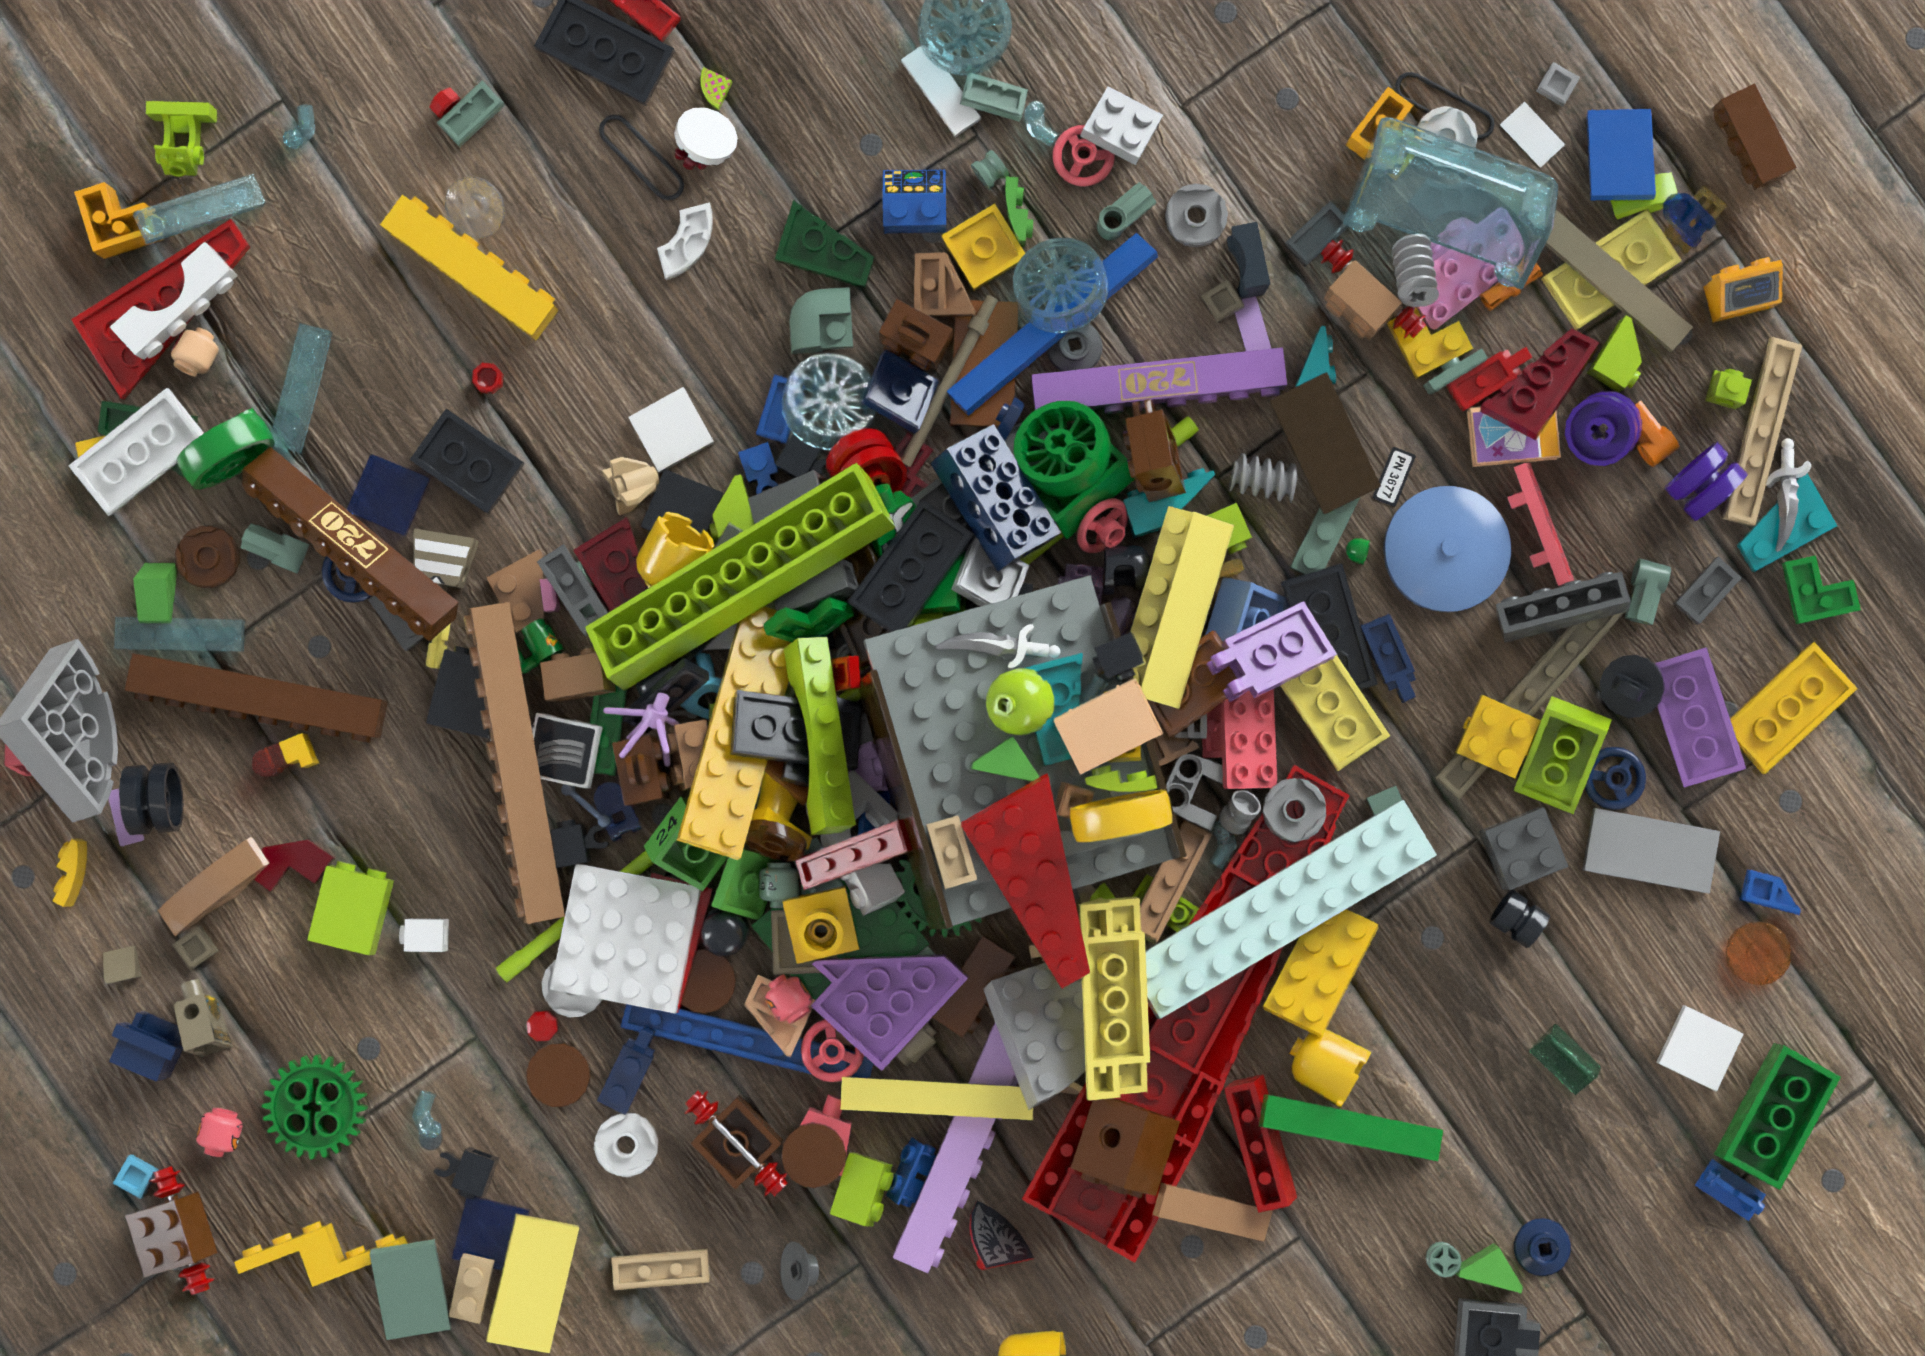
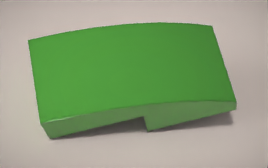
[1005,176,1034,247]

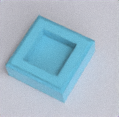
[113,1154,159,1199]

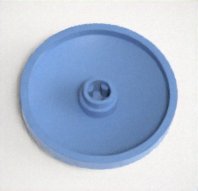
[1383,486,1511,612]

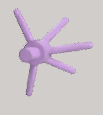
[603,692,680,767]

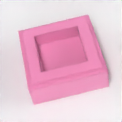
[540,579,560,613]

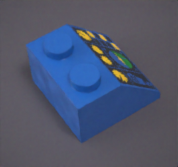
[883,169,946,234]

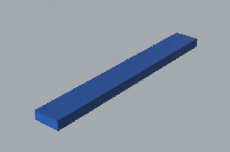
[947,233,1158,416]
[621,1004,873,1082]

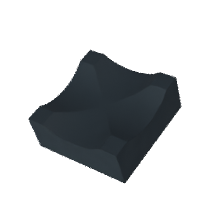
[1226,221,1274,300]

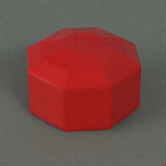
[429,87,461,119]
[472,363,504,394]
[527,1010,559,1042]

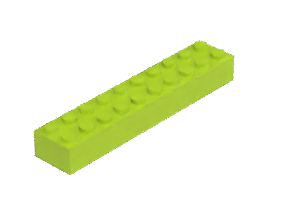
[585,463,896,690]

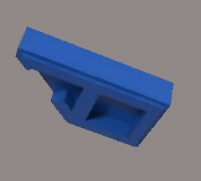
[1740,870,1801,915]

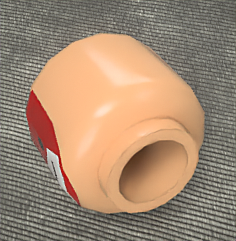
[171,327,219,377]

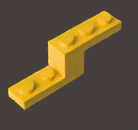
[234,1221,407,1287]

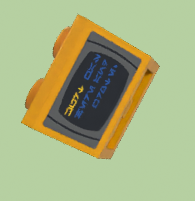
[1703,257,1783,322]

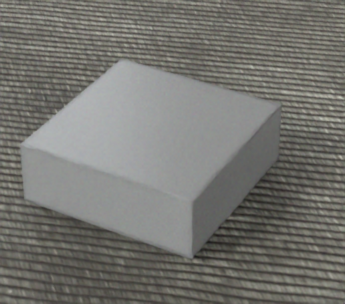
[1536,62,1580,107]

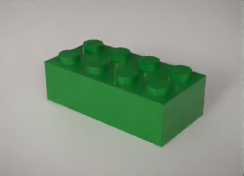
[1714,1043,1841,1190]

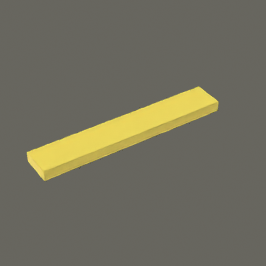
[840,1077,1034,1120]

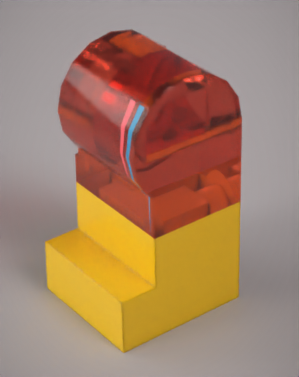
[252,733,319,777]

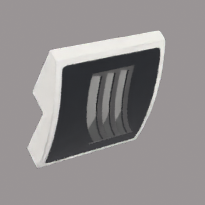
[533,713,602,789]

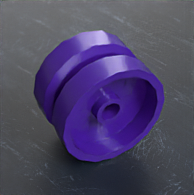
[1565,391,1642,466]
[1664,441,1748,521]

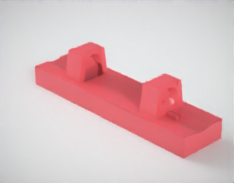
[1507,463,1574,586]

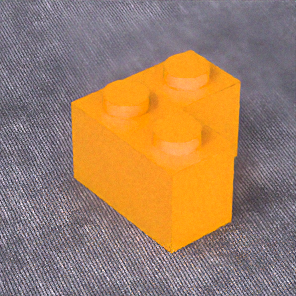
[1346,87,1420,182]
[74,182,164,259]

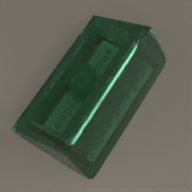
[1529,1024,1601,1095]

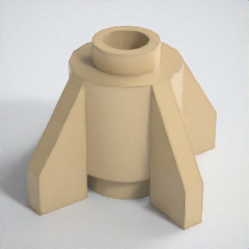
[602,457,659,516]

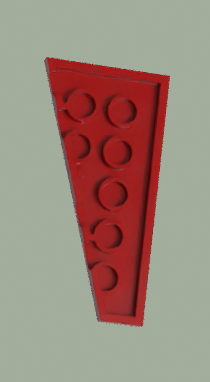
[71,219,250,400]
[961,773,1090,989]

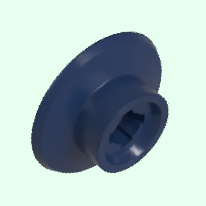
[1514,1218,1571,1276]

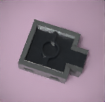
[1454,1298,1541,1356]

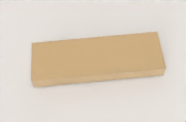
[611,1249,710,1290]

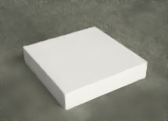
[628,387,714,473]
[1656,1005,1744,1091]

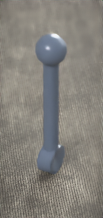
[561,784,610,827]

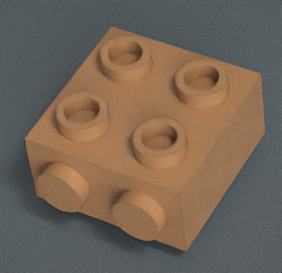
[666,720,708,792]

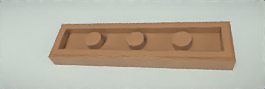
[1140,819,1212,945]
[1153,1183,1273,1241]

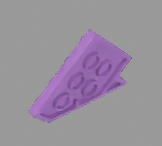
[811,954,969,1071]

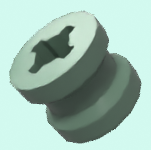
[971,150,1009,190]
[1425,1241,1461,1277]

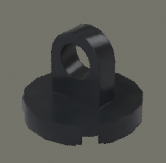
[1600,654,1665,718]

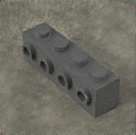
[1496,571,1630,643]

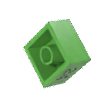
[644,796,728,891]

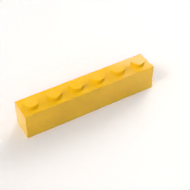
[380,194,558,340]

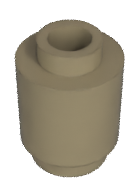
[896,1022,937,1066]

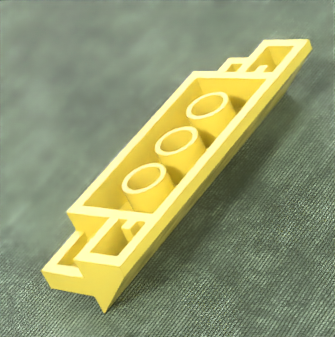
[1131,506,1234,709]
[1078,897,1150,1100]

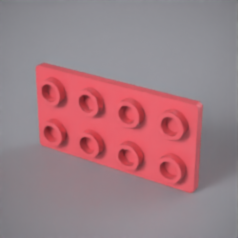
[1202,689,1277,789]

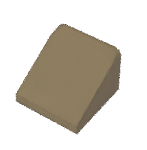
[103,946,142,984]

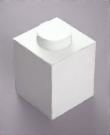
[399,918,449,952]

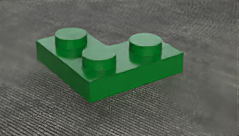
[1781,555,1861,624]
[763,597,854,642]

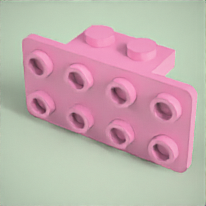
[1417,208,1529,329]

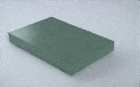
[370,1239,451,1340]

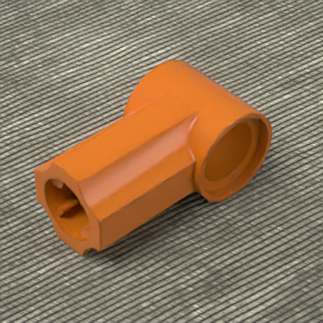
[1635,401,1680,467]

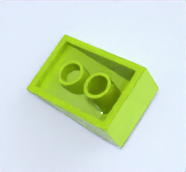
[1514,696,1612,815]

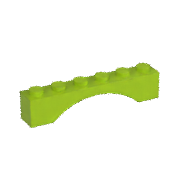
[784,637,856,835]

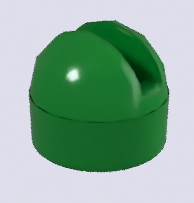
[1346,538,1371,565]

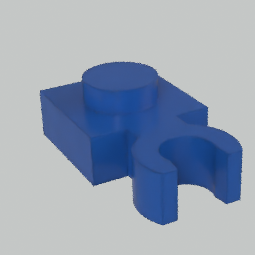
[738,442,779,494]

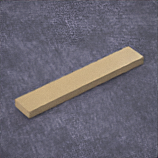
[1722,337,1802,527]

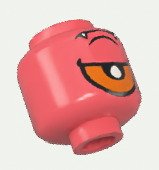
[765,974,812,1024]
[196,1108,243,1157]

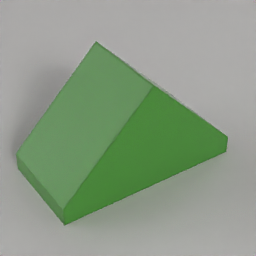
[133,563,177,623]
[970,736,1039,782]
[1456,1243,1523,1293]

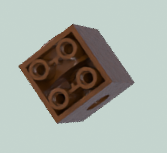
[1071,1098,1180,1198]

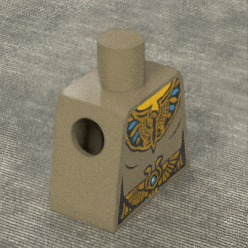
[174,979,233,1057]

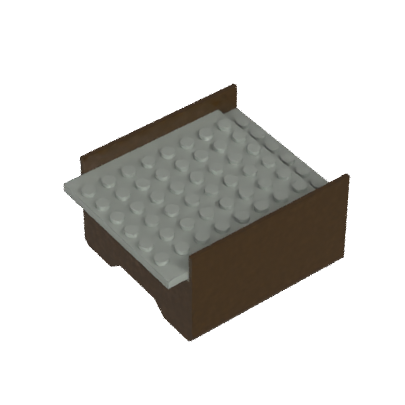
[858,575,1187,935]

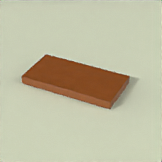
[950,300,1019,428]

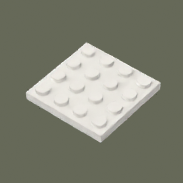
[550,864,701,1013]

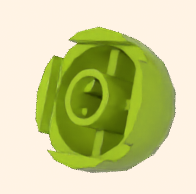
[986,668,1054,735]

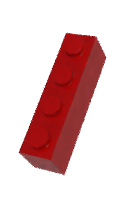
[1224,1074,1297,1213]

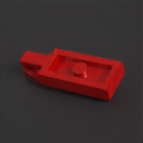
[1446,347,1533,412]

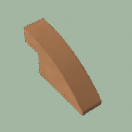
[157,837,269,937]

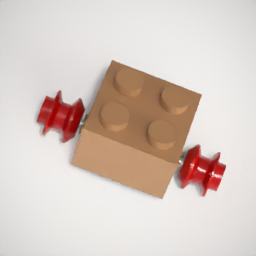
[1320,239,1427,341]

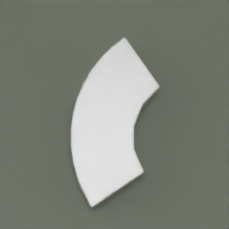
[657,202,713,280]

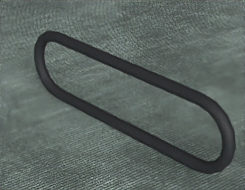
[1395,72,1494,139]
[599,115,684,201]

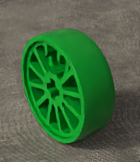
[1014,401,1111,497]
[177,413,275,490]

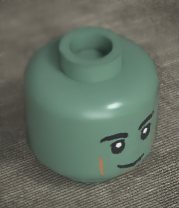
[759,862,800,908]

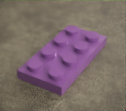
[1655,647,1746,787]

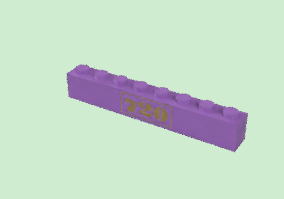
[1031,347,1287,414]

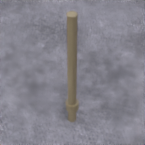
[901,295,998,468]

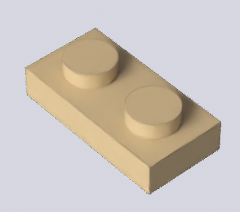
[926,815,977,889]
[449,1253,495,1324]

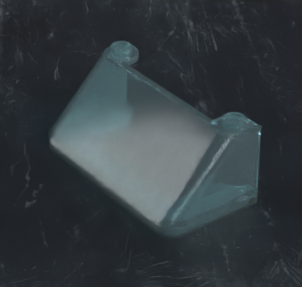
[1343,117,1558,290]

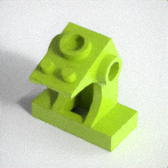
[146,101,217,177]

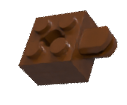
[879,299,953,373]
[1123,398,1186,502]
[612,735,673,806]

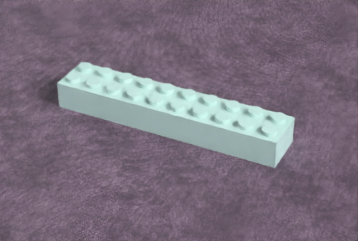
[1146,800,1437,1019]

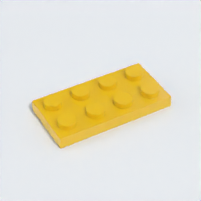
[1263,909,1378,1038]

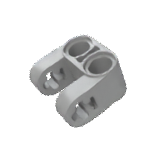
[1165,754,1223,831]

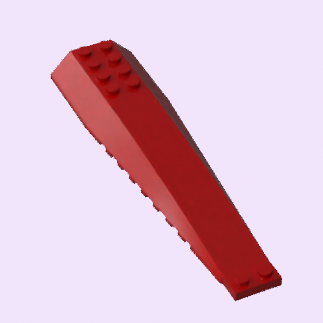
[1022,765,1350,1263]

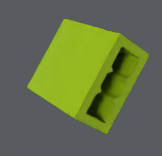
[307,861,394,956]

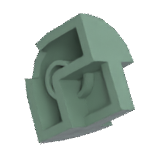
[789,287,853,354]

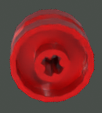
[826,428,907,493]

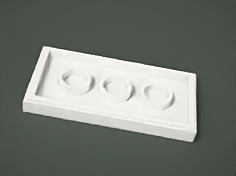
[69,389,203,516]

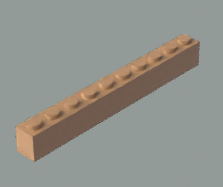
[464,602,565,924]

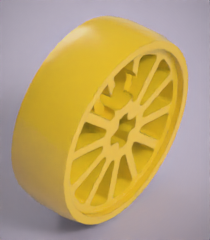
[1070,790,1172,842]

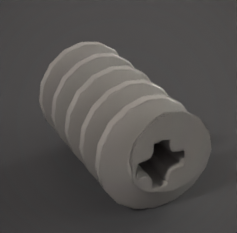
[1391,234,1439,307]
[1229,453,1297,503]

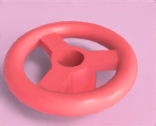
[1052,125,1115,187]
[1077,498,1128,553]
[801,1019,864,1082]

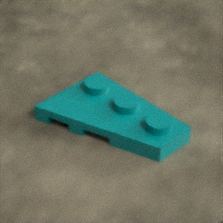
[1737,473,1837,572]
[1025,653,1083,766]

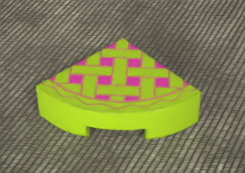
[701,67,732,110]

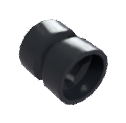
[1489,890,1550,948]

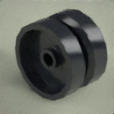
[119,763,184,835]

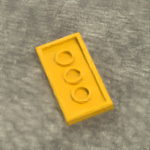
[1730,642,1858,774]

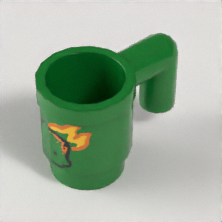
[517,618,565,674]

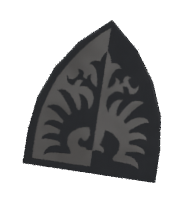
[969,1200,1034,1270]

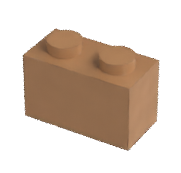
[540,648,616,703]

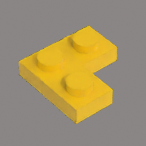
[1387,308,1474,379]

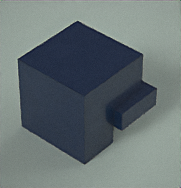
[109,1011,183,1082]

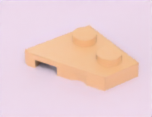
[745,975,815,1058]

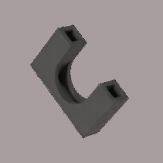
[748,470,859,614]

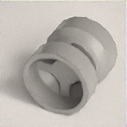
[1219,790,1261,834]

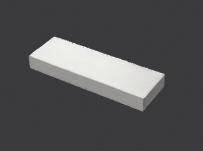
[901,42,981,138]

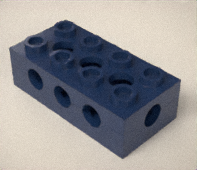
[930,424,1061,572]

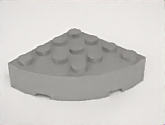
[0,639,118,823]
[983,963,1086,1110]

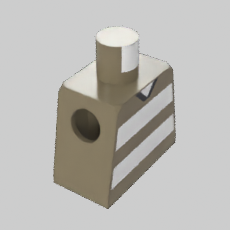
[413,529,479,592]

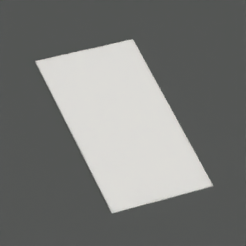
[1500,102,1565,168]

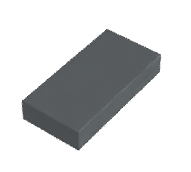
[1284,201,1352,267]

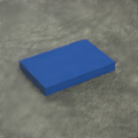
[1586,109,1656,201]

